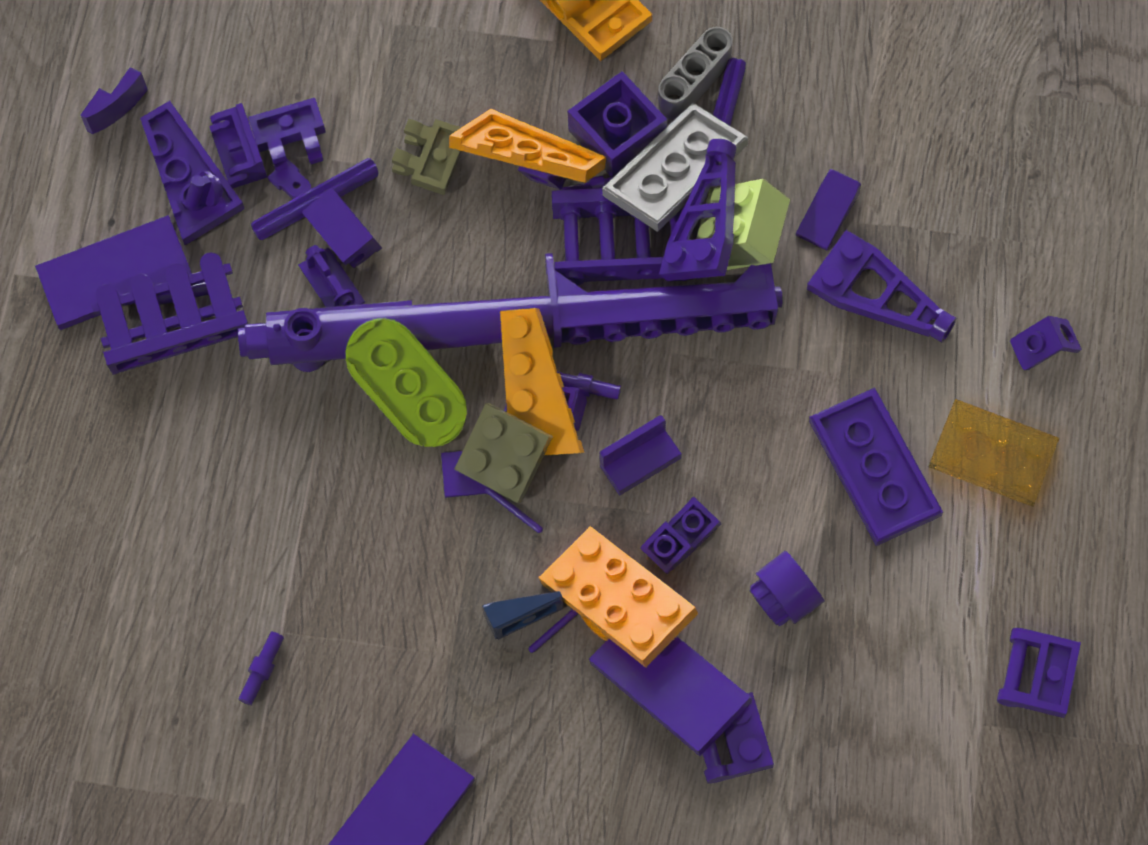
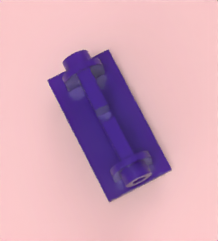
[298,245,365,307]

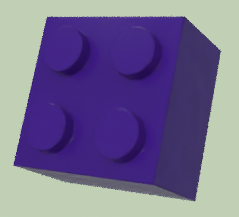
[567,71,667,177]

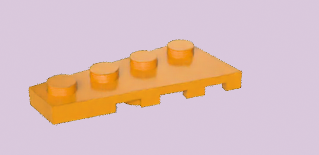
[449,109,606,183]

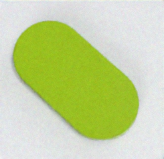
[346,318,467,447]

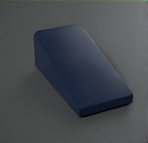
[482,591,563,640]

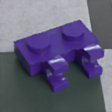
[248,97,326,171]

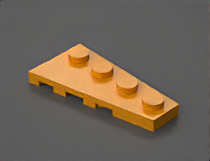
[500,308,585,455]

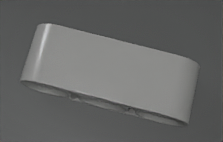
[658,27,733,119]

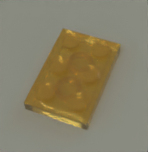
[928,399,1059,507]

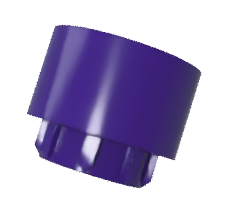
[749,550,825,626]

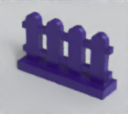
[91,253,248,375]

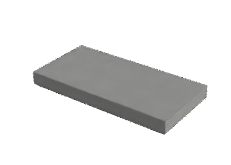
[602,103,748,232]

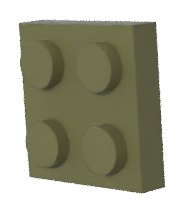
[455,403,553,503]

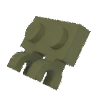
[392,119,462,195]

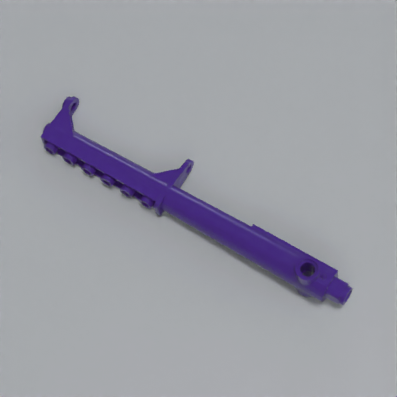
[238,253,783,372]

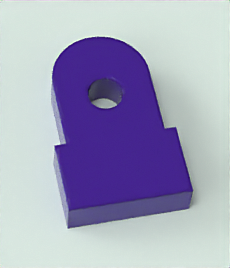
[268,159,312,199]

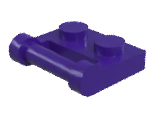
[997,628,1081,718]
[703,692,774,784]

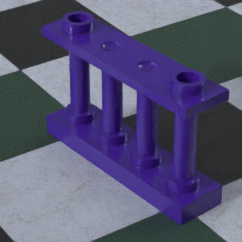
[552,188,688,286]

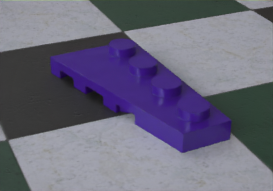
[140,100,245,245]

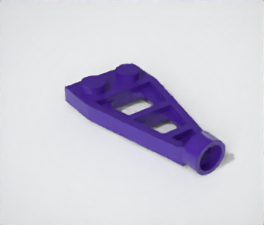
[659,139,737,281]
[807,230,957,343]

